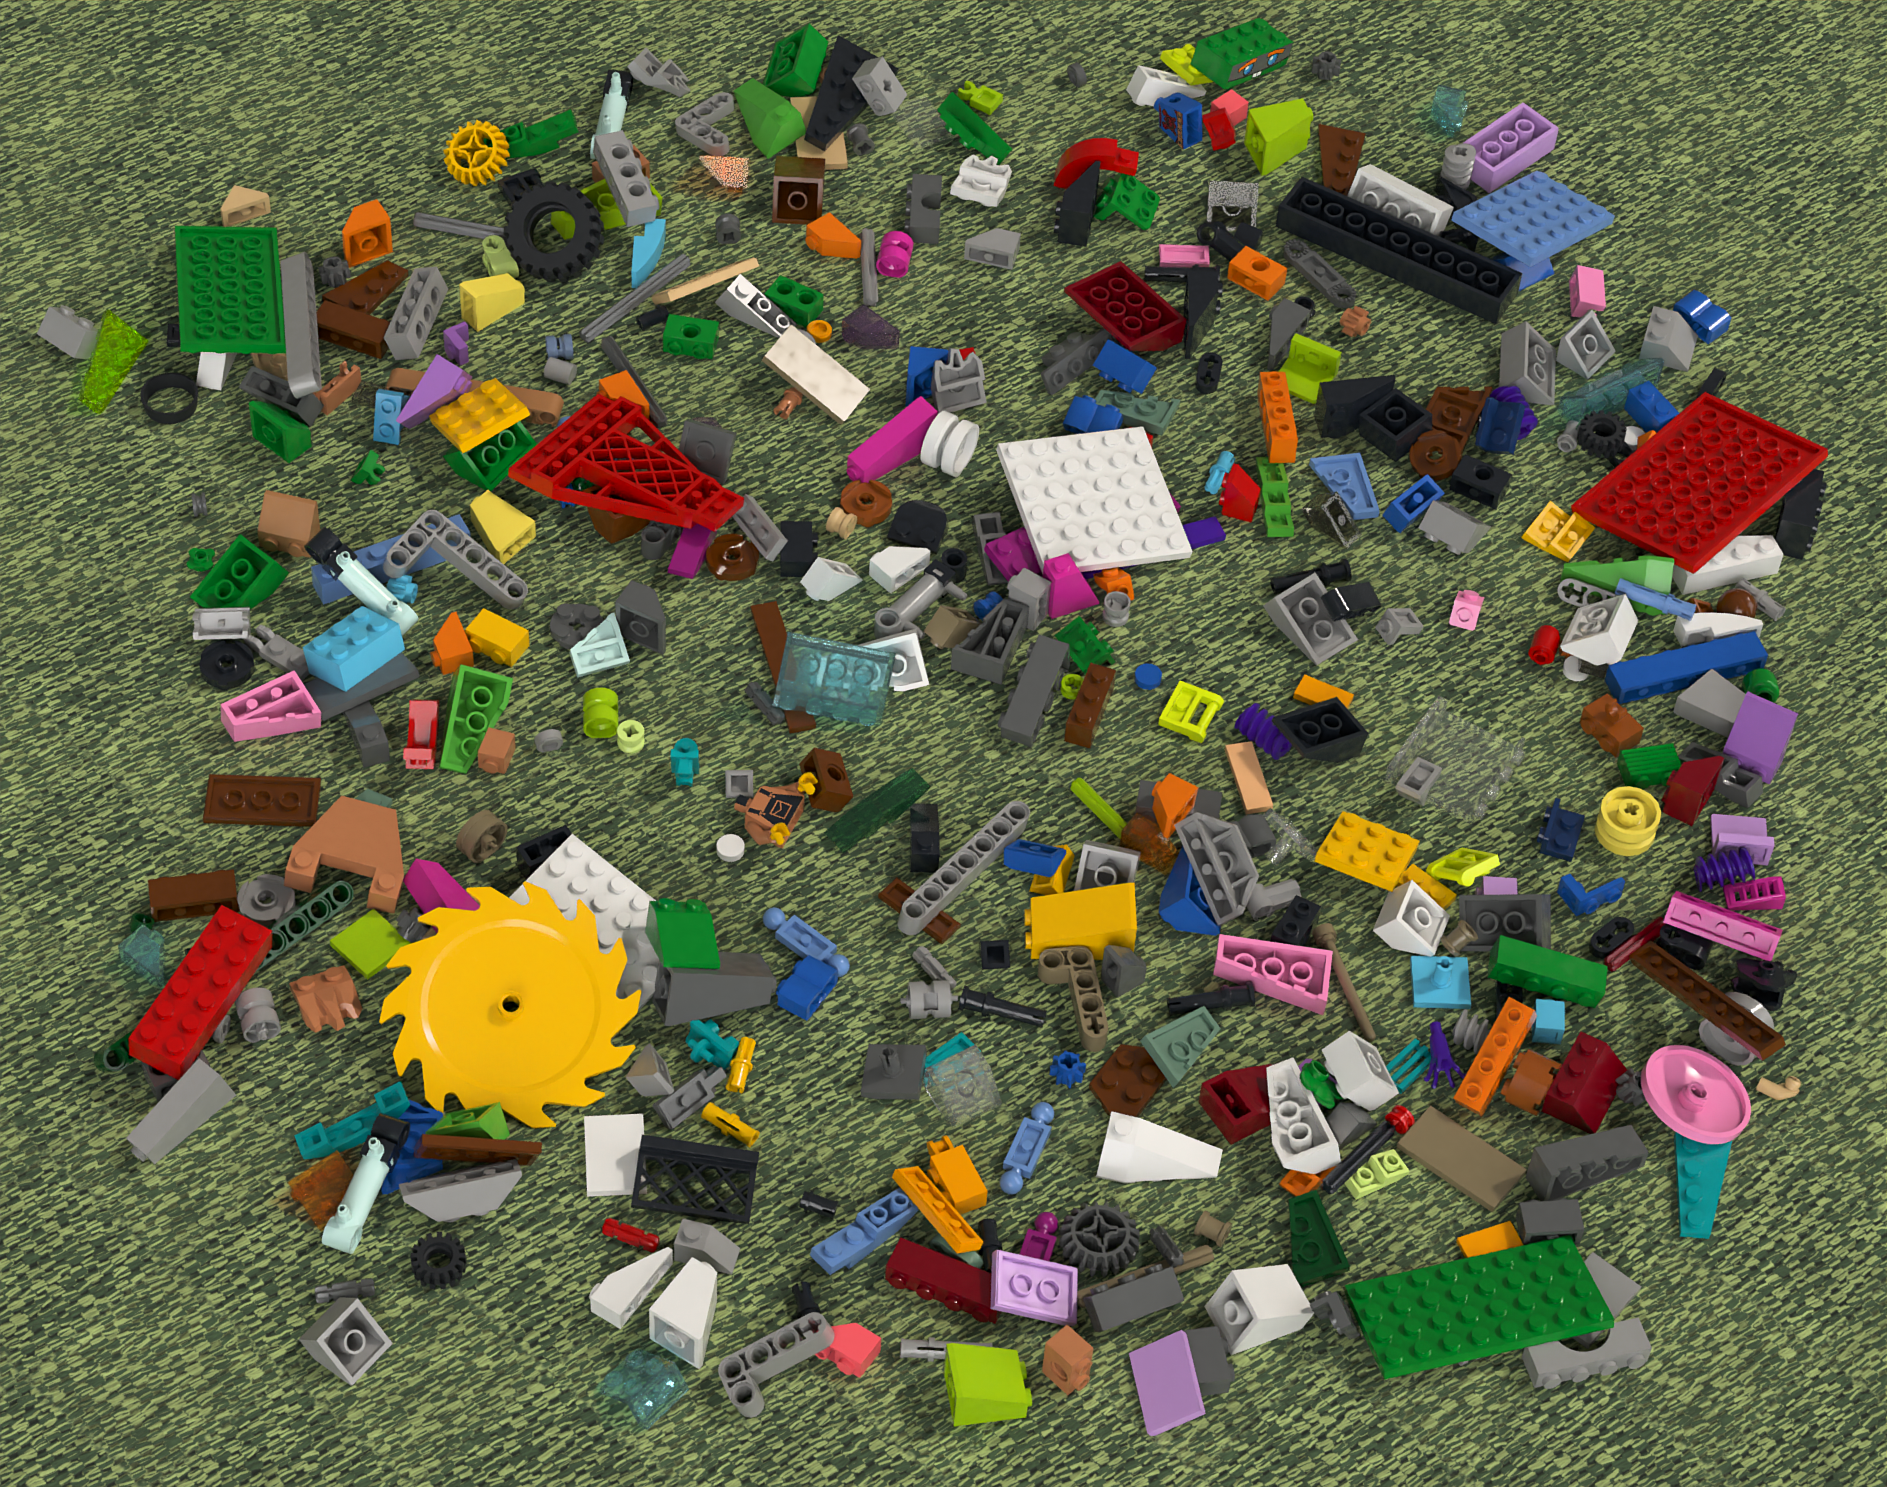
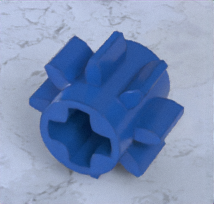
[1049,1050,1086,1088]

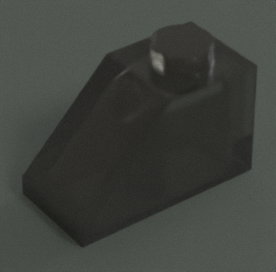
[1301,491,1362,549]

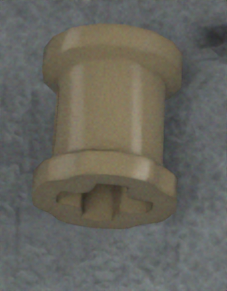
[1440,920,1478,957]
[1194,1210,1233,1248]

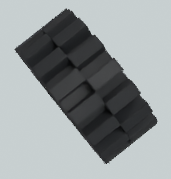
[1577,410,1627,458]
[411,1232,466,1290]

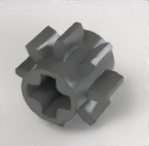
[1312,51,1341,81]
[318,256,351,288]
[396,907,431,943]
[1615,1068,1646,1107]

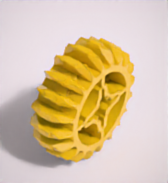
[443,120,510,186]

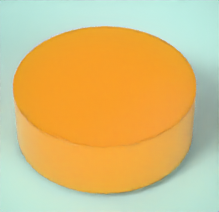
[807,320,832,343]

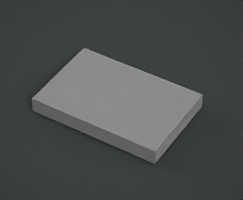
[1572,1252,1641,1349]

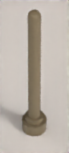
[1312,923,1376,1042]

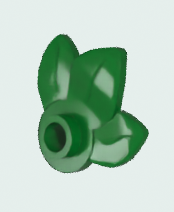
[1300,1060,1344,1108]

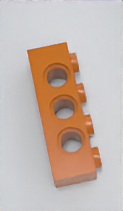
[1257,371,1298,463]
[1454,997,1537,1116]

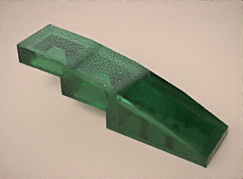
[824,768,931,853]

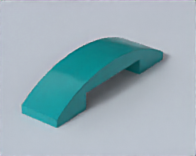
[295,1081,410,1159]

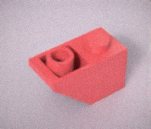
[815,1323,881,1378]

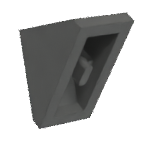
[1326,1102,1377,1150]

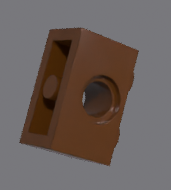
[799,747,854,812]

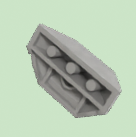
[1174,812,1259,926]
[399,1159,522,1222]

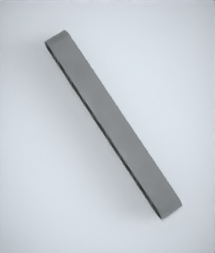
[281,252,322,399]

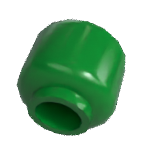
[1742,668,1780,703]

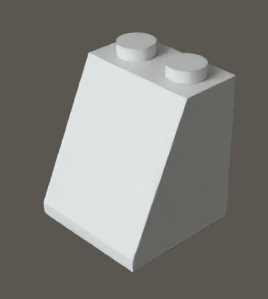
[649,1257,717,1369]
[1204,1264,1314,1355]

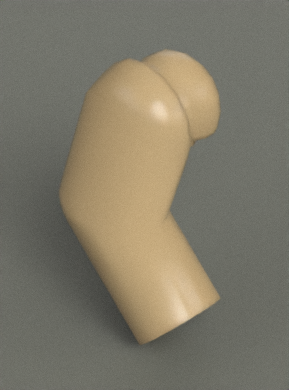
[1756,1076,1801,1100]

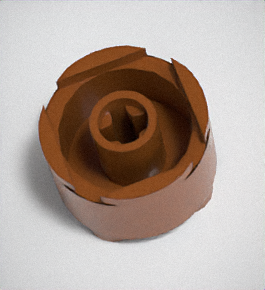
[1500,1049,1561,1116]

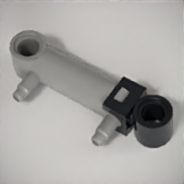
[874,548,968,639]

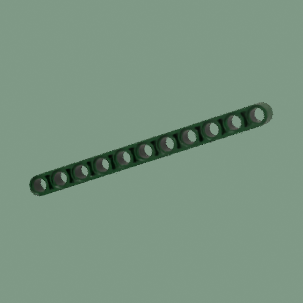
[94,881,354,1072]

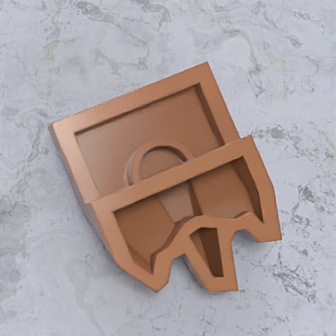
[289,965,362,1033]

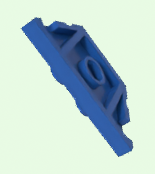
[382,1100,443,1195]

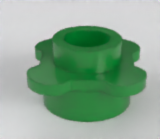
[187,548,215,572]

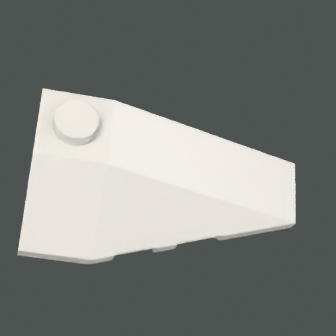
[811,629,929,691]
[1266,1058,1341,1174]
[1096,1112,1223,1183]

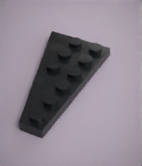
[804,35,899,151]

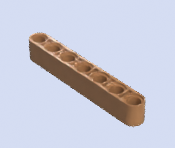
[385,368,564,427]

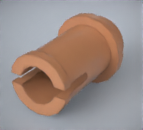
[774,387,803,420]

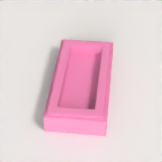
[1159,244,1210,268]

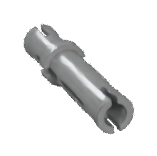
[900,1337,993,1362]

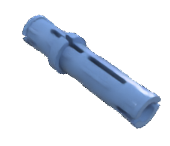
[1615,578,1697,621]

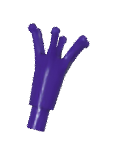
[1424,1021,1466,1089]

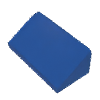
[1004,839,1066,877]

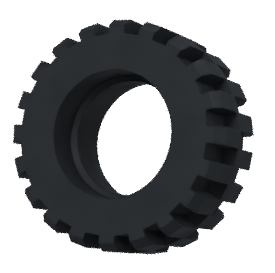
[503,181,604,283]

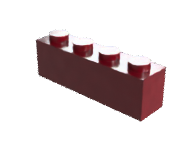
[885,1237,1002,1324]

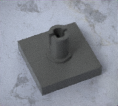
[679,419,737,484]
[861,1044,927,1100]

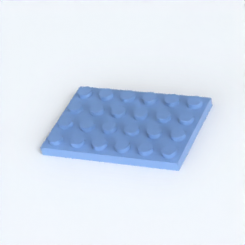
[1451,171,1615,267]

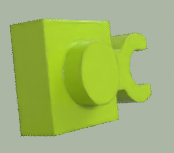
[958,81,1003,115]

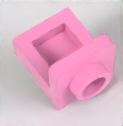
[1449,590,1484,631]

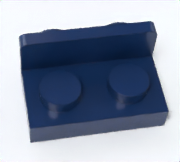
[1475,397,1526,455]
[1537,798,1585,862]

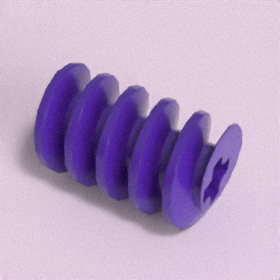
[1490,386,1538,440]
[1234,703,1292,760]
[1694,847,1755,892]

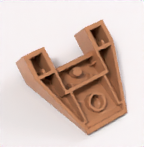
[284,796,404,914]

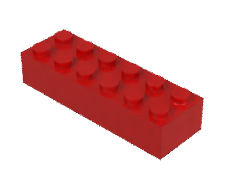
[128,905,272,1080]

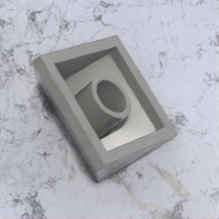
[1556,310,1616,379]

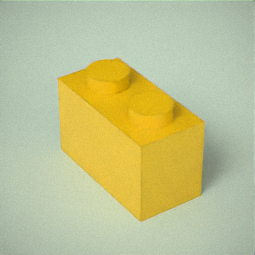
[465,608,529,667]

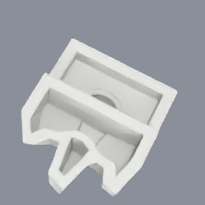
[950,155,1012,207]

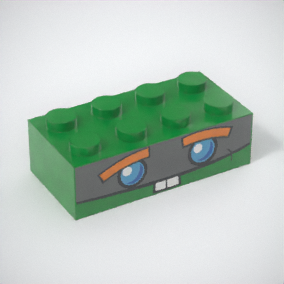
[1191,18,1294,90]

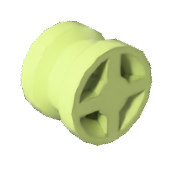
[617,720,645,753]

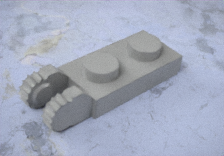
[244,624,310,681]

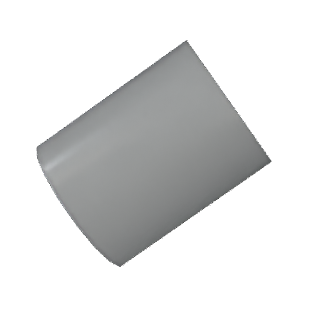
[544,357,577,385]

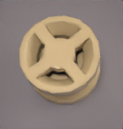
[826,507,857,539]

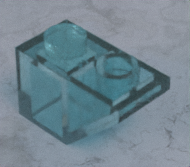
[1430,85,1469,139]

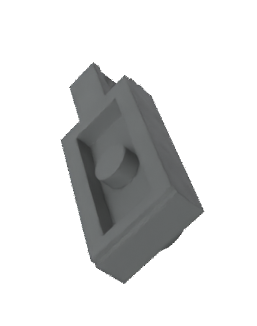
[652,1066,727,1130]

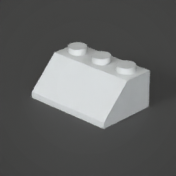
[1560,594,1638,666]

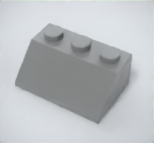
[1499,321,1556,405]

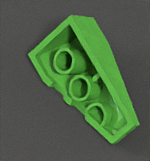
[733,78,806,159]

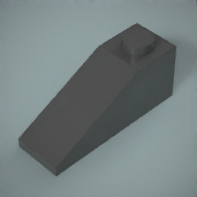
[1267,298,1311,372]
[239,366,324,427]
[343,700,390,768]

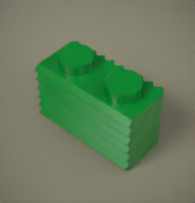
[1617,743,1682,790]

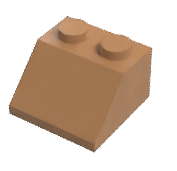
[257,490,320,558]

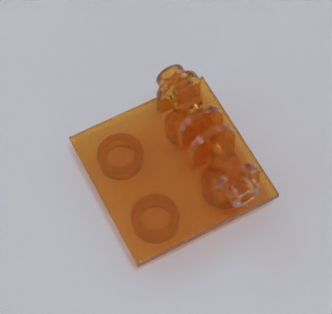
[287,1151,353,1231]

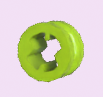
[1060,674,1084,699]

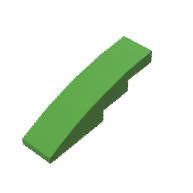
[1256,457,1294,537]

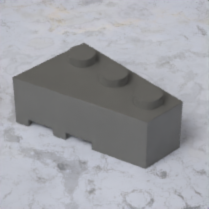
[951,599,1029,685]

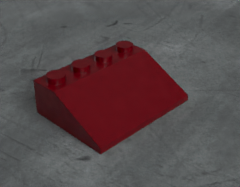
[1064,261,1187,351]

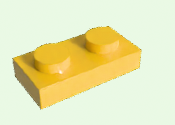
[1396,864,1457,910]

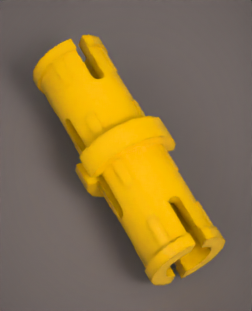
[701,1102,760,1147]

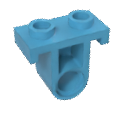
[373,389,411,445]

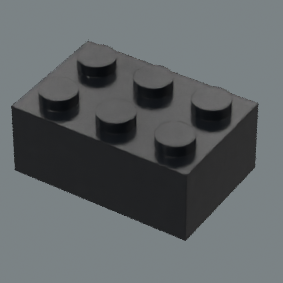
[1775,469,1827,560]

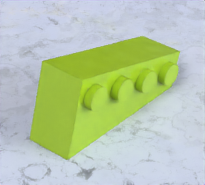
[550,176,663,240]

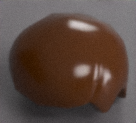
[1716,588,1758,618]

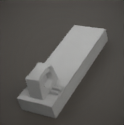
[732,494,788,562]

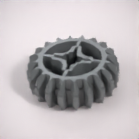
[1059,1200,1140,1278]

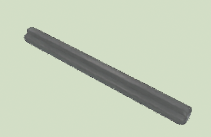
[579,254,691,343]

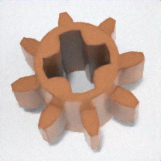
[1340,306,1371,337]

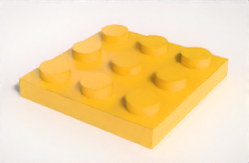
[429,378,530,453]
[1314,811,1420,892]

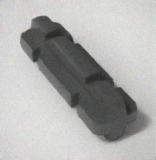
[745,682,785,725]
[1149,1226,1184,1268]
[315,1278,375,1304]

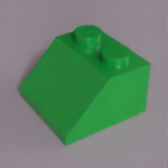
[249,400,312,463]

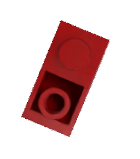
[1219,463,1261,523]

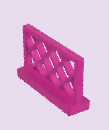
[1663,891,1783,961]

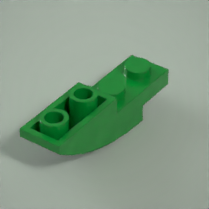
[484,109,579,159]

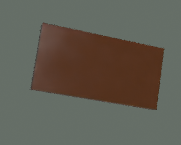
[203,774,321,827]
[414,1134,542,1166]

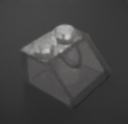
[922,1044,1002,1129]

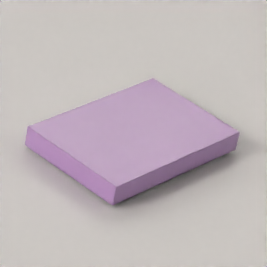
[991,1250,1078,1326]
[1129,1330,1206,1436]

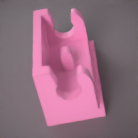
[1569,265,1606,317]

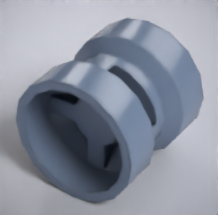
[545,334,574,360]

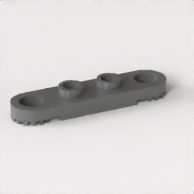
[1283,239,1357,308]

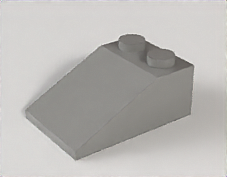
[1263,573,1358,666]

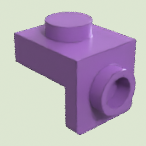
[443,322,469,366]

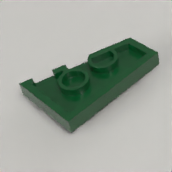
[1289,1190,1350,1287]

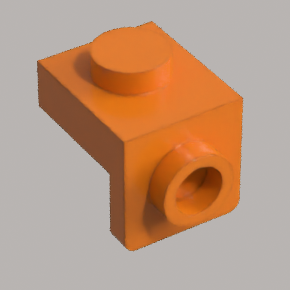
[1093,567,1134,601]

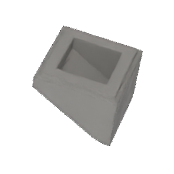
[725,770,753,798]

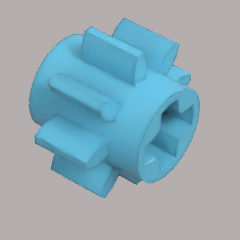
[386,575,418,604]

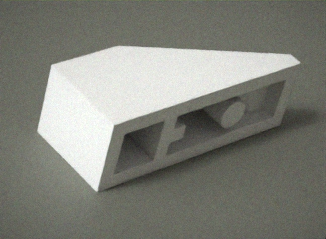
[1126,65,1206,106]
[589,1247,673,1329]

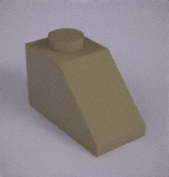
[923,605,982,649]

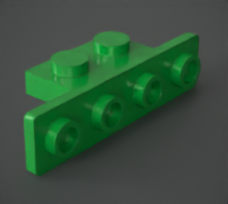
[938,92,1012,165]

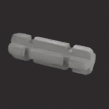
[913,946,957,991]

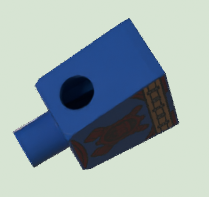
[1154,93,1202,150]

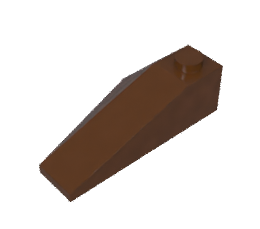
[582,480,681,544]

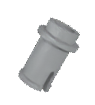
[1557,420,1580,452]

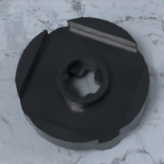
[199,640,255,691]

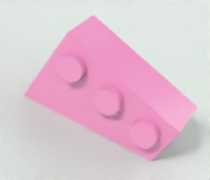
[221,670,321,742]

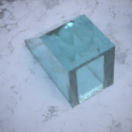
[118,925,166,991]

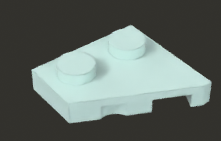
[569,613,630,678]

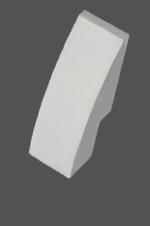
[1673,613,1763,647]

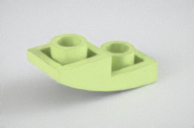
[1344,1149,1410,1200]

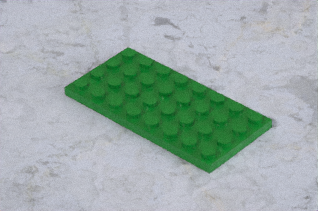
[175,226,286,354]
[1344,1235,1615,1380]

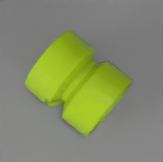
[583,688,618,738]

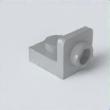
[1375,608,1424,645]

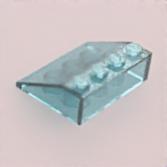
[773,632,896,726]

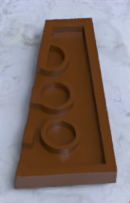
[1318,124,1366,196]

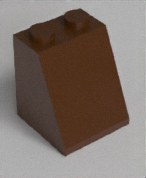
[772,156,825,225]

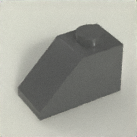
[1100,945,1147,998]

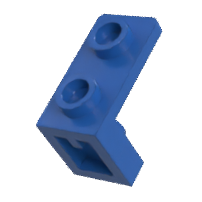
[1557,873,1625,916]

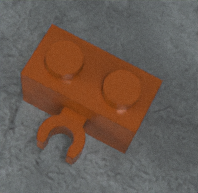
[1580,693,1644,758]

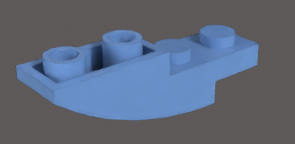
[810,1188,919,1275]

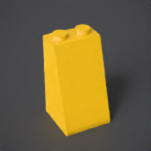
[1024,883,1137,960]

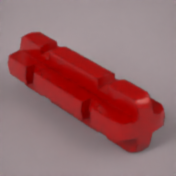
[602,1218,660,1253]

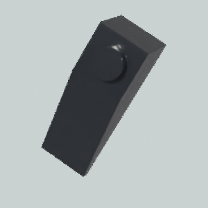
[910,803,940,873]

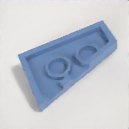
[1309,453,1380,520]

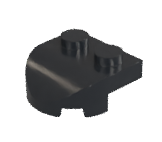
[887,500,948,555]

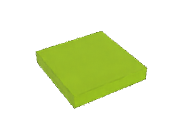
[330,909,411,980]

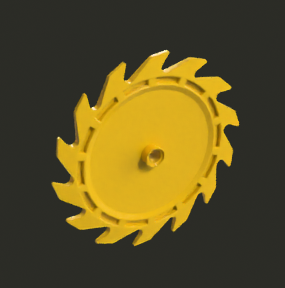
[379,881,641,1128]

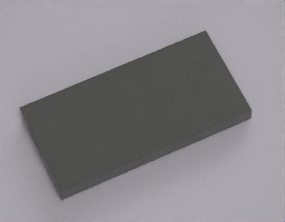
[304,652,420,721]

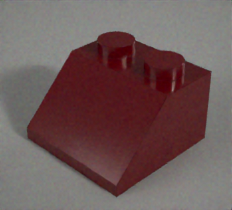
[1661,756,1725,826]

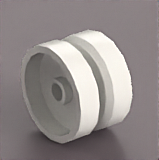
[920,411,979,477]

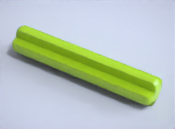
[1070,777,1132,840]

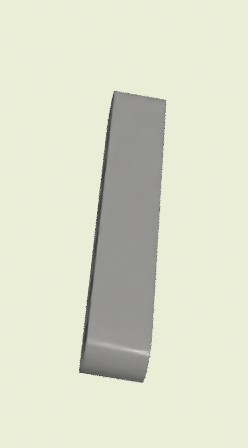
[897,800,1030,935]

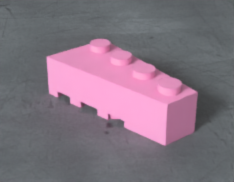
[1213,934,1333,1015]

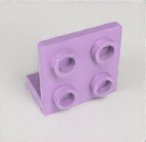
[1710,814,1774,866]

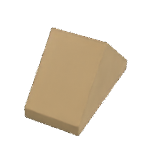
[221,185,271,227]

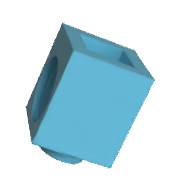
[1532,999,1565,1045]

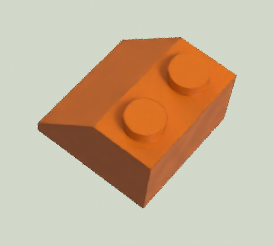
[342,199,393,268]

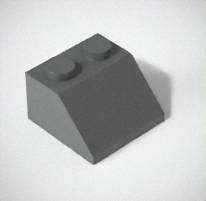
[615,580,666,655]

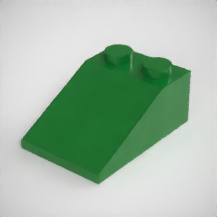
[190,534,289,610]
[645,898,720,969]

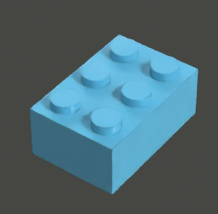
[303,606,405,692]

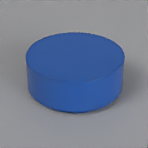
[1134,664,1162,690]

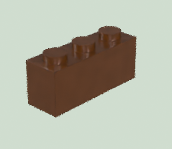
[316,300,390,359]
[1064,663,1116,748]
[148,869,239,922]

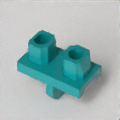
[670,738,700,786]
[685,1019,739,1070]

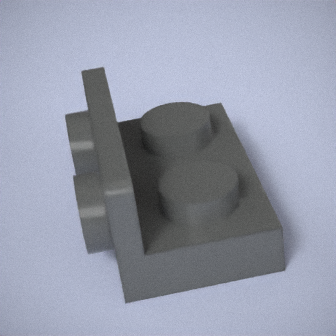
[1309,1291,1361,1340]

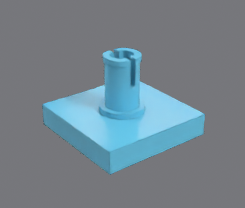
[1410,956,1471,1009]

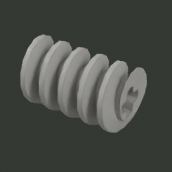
[1440,143,1476,190]
[1452,1009,1491,1054]

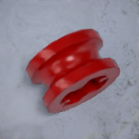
[1385,1105,1415,1134]

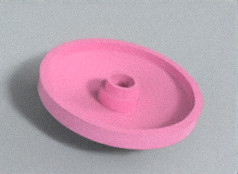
[1641,1045,1751,1144]

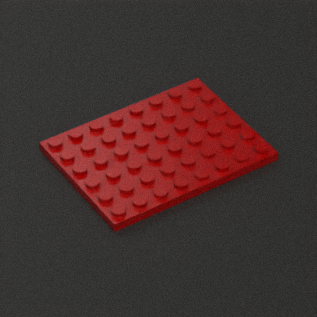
[1571,392,1828,574]

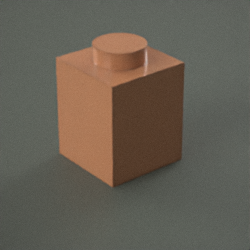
[478,727,516,774]

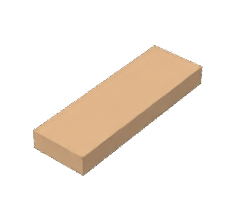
[1225,741,1273,815]

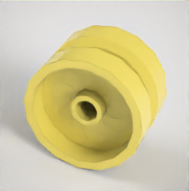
[1595,786,1661,856]

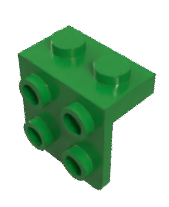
[1094,173,1160,230]

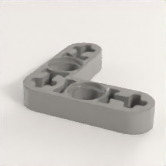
[675,92,734,156]

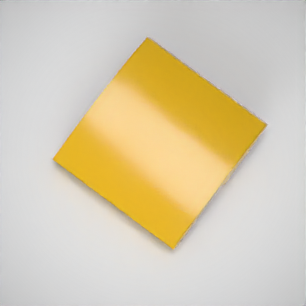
[1521,501,1595,562]

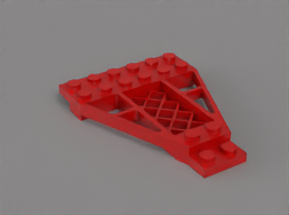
[508,393,744,532]

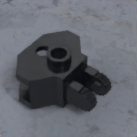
[1731,957,1798,1011]

